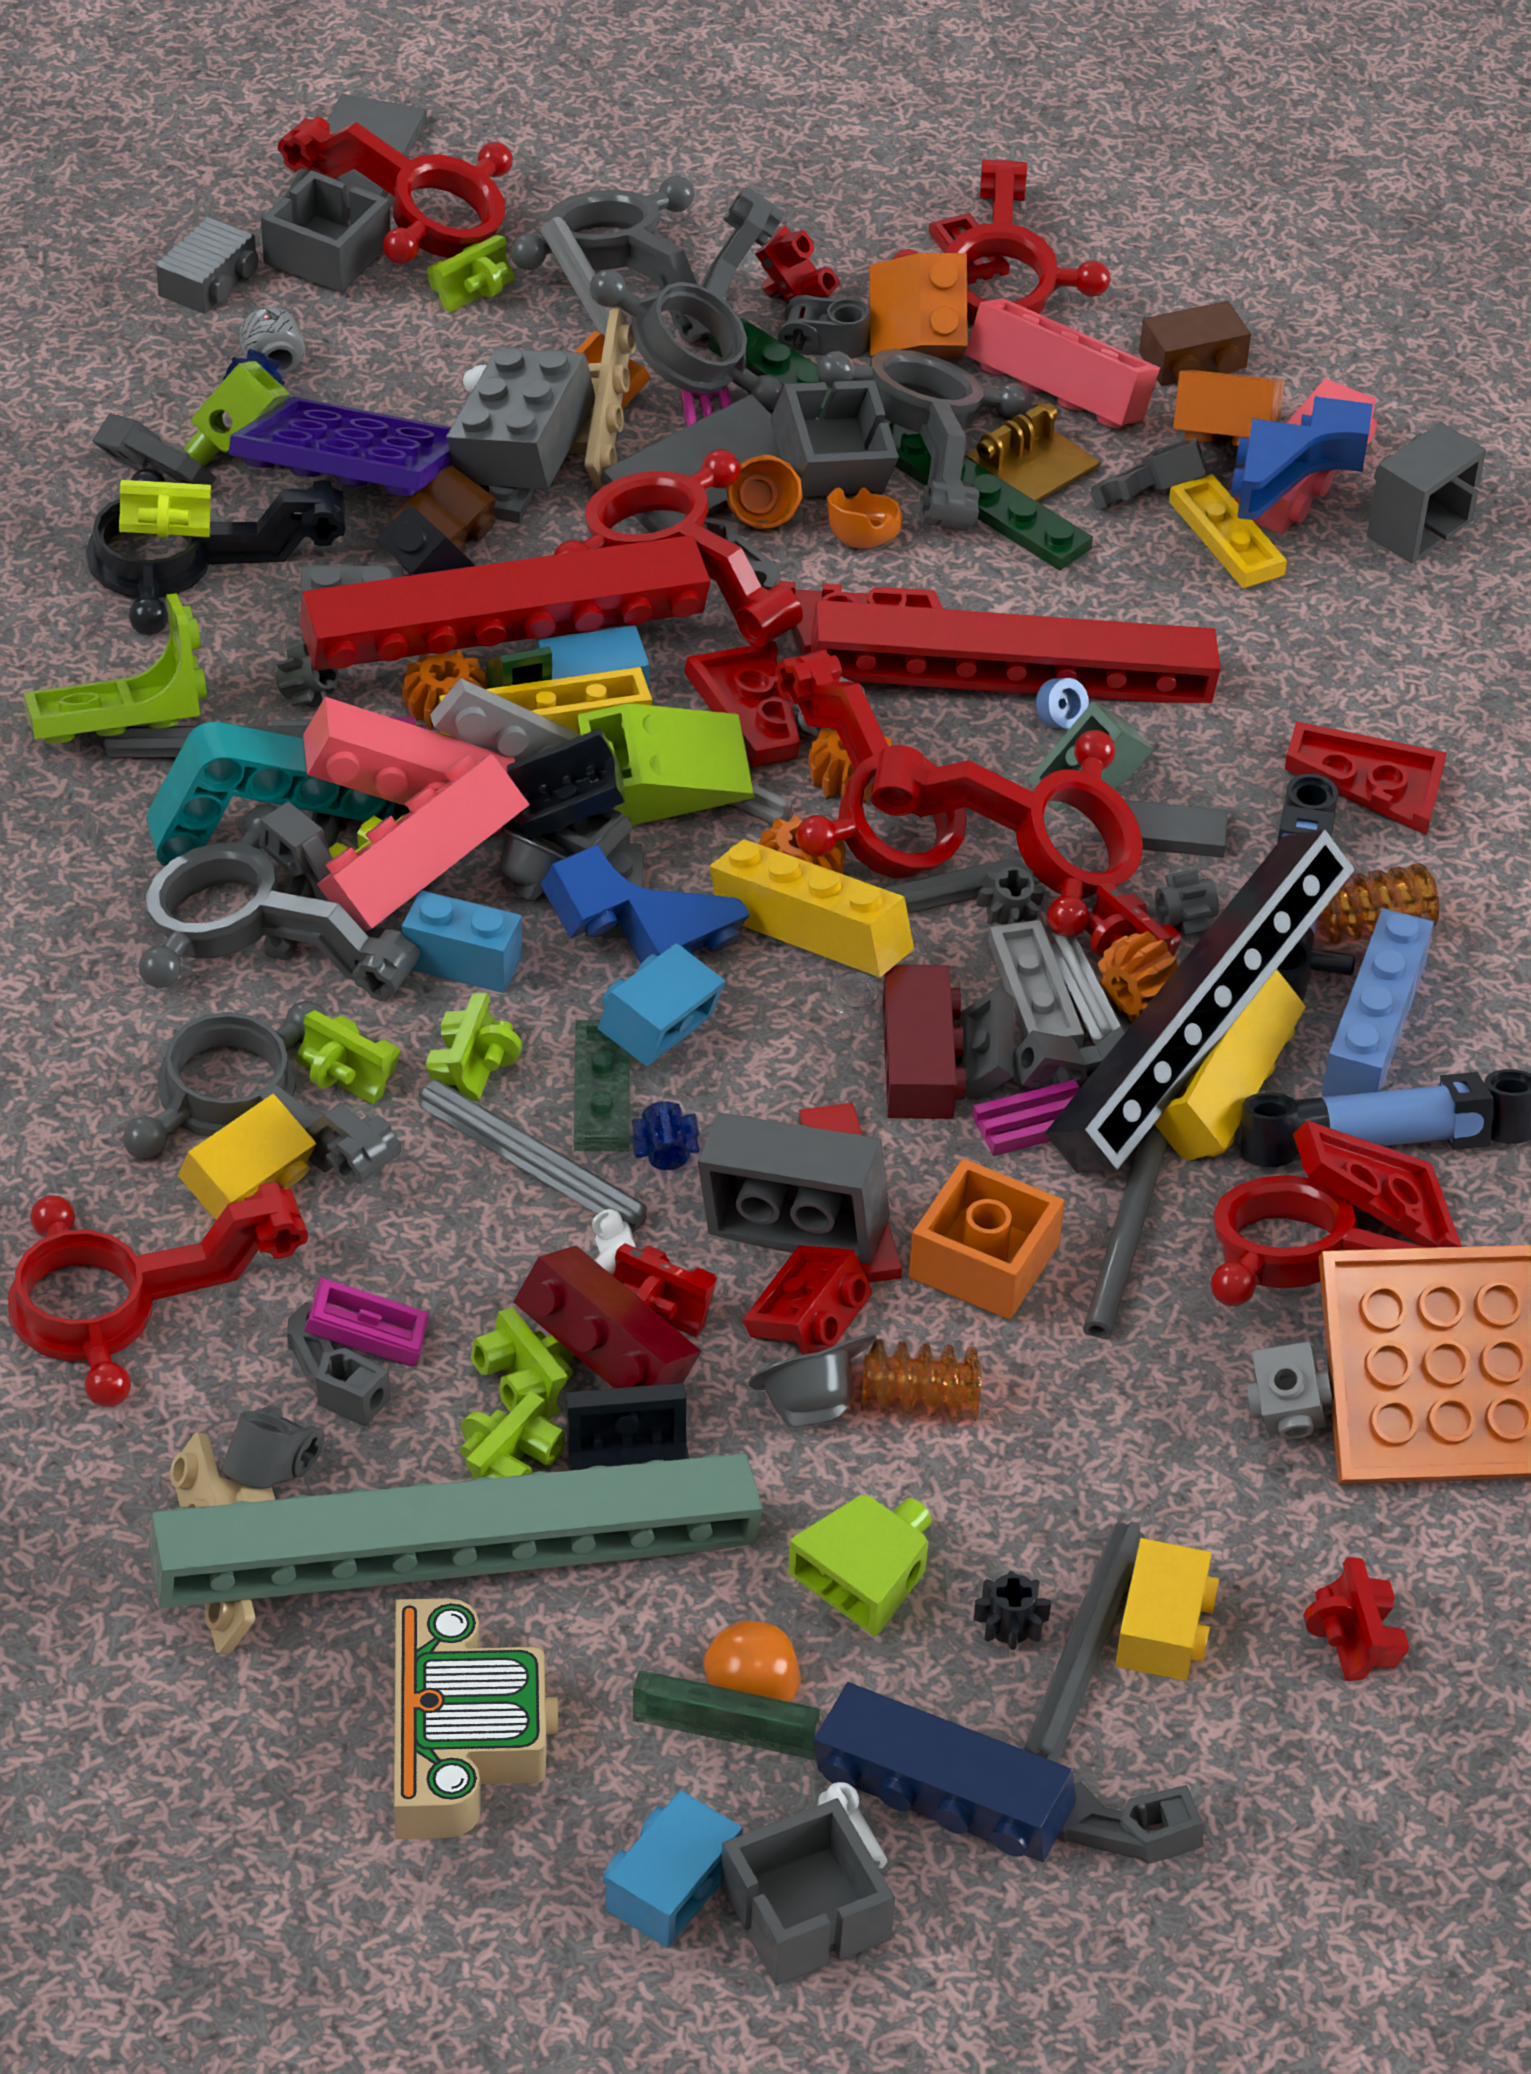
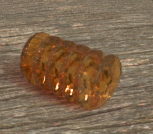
[1322,863,1440,945]
[860,1339,982,1421]

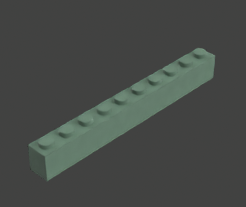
[149,1453,763,1609]

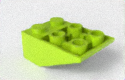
[578,703,755,826]

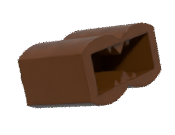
[390,465,497,553]

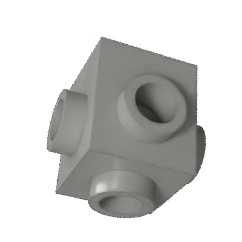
[1247,1341,1333,1439]

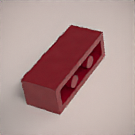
[882,965,966,1119]
[513,1245,702,1389]

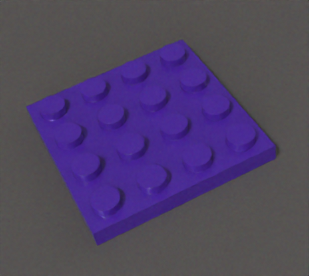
[228,397,453,495]

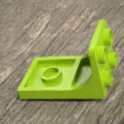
[23,593,207,744]

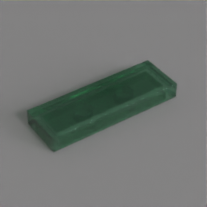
[574,1020,630,1152]
[633,1671,820,1760]

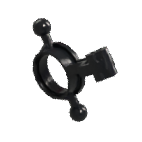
[86,468,346,636]

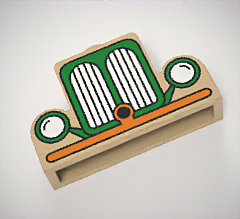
[394,1598,558,1839]

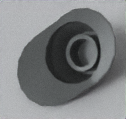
[500,821,570,901]
[748,1333,877,1428]

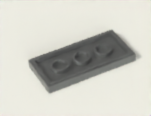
[285,94,427,220]
[601,394,782,533]

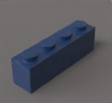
[813,1682,1076,1863]

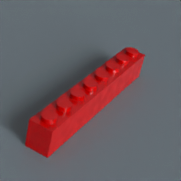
[299,535,710,671]
[811,600,1221,703]

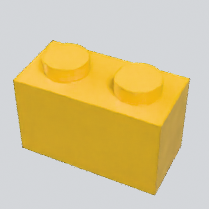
[177,1093,316,1220]
[1115,1538,1220,1681]

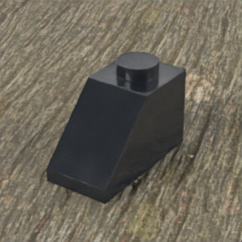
[376,504,476,575]

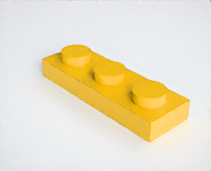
[1169,474,1287,589]

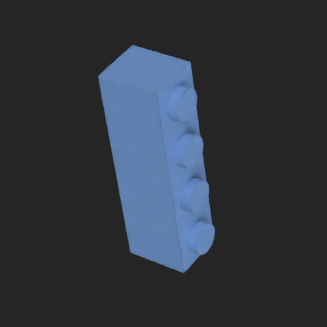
[1321,908,1434,1097]

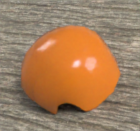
[726,454,802,530]
[827,487,903,549]
[703,1620,802,1714]

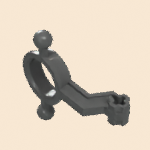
[510,176,733,343]
[590,187,785,412]
[817,349,1031,531]
[138,804,420,1001]
[123,1001,402,1186]

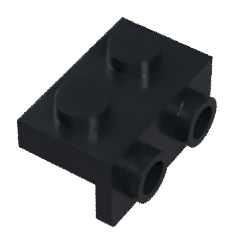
[506,729,625,840]
[566,1383,689,1471]

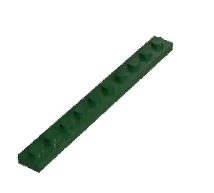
[709,318,1093,571]

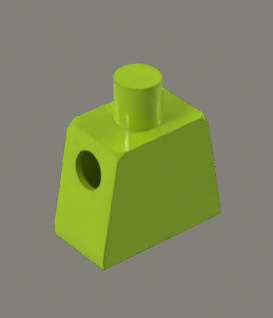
[183,361,290,467]
[788,1495,932,1637]

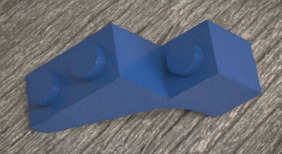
[1231,396,1373,520]
[540,844,750,964]

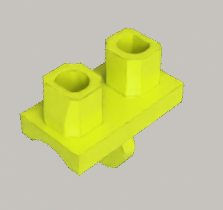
[119,480,211,538]

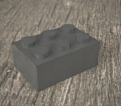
[446,348,595,490]
[698,1112,890,1265]

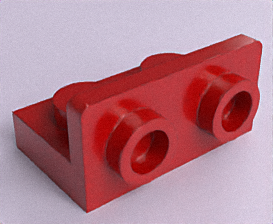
[742,1245,872,1355]

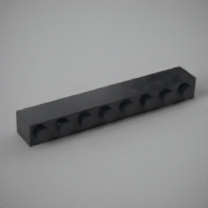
[1045,829,1355,1173]

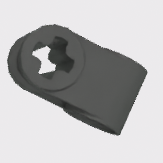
[778,295,869,359]
[222,1405,324,1488]

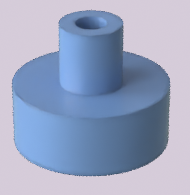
[1036,678,1089,729]

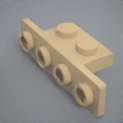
[568,308,636,490]
[170,1432,275,1654]

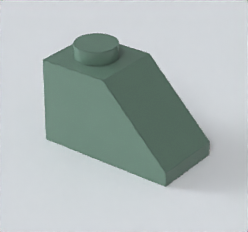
[1027,702,1154,811]

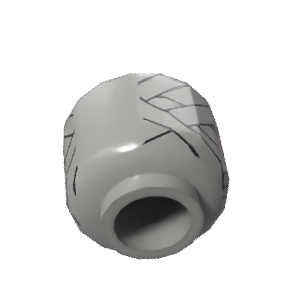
[238,307,305,376]

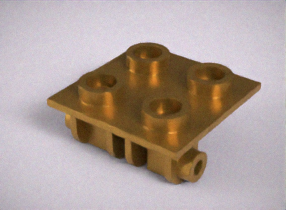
[965,403,1100,502]

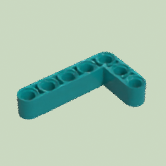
[146,722,410,866]

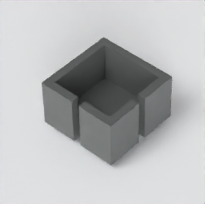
[261,170,390,293]
[770,380,899,497]
[1367,422,1486,564]
[720,1798,895,1986]

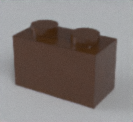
[1139,301,1251,386]

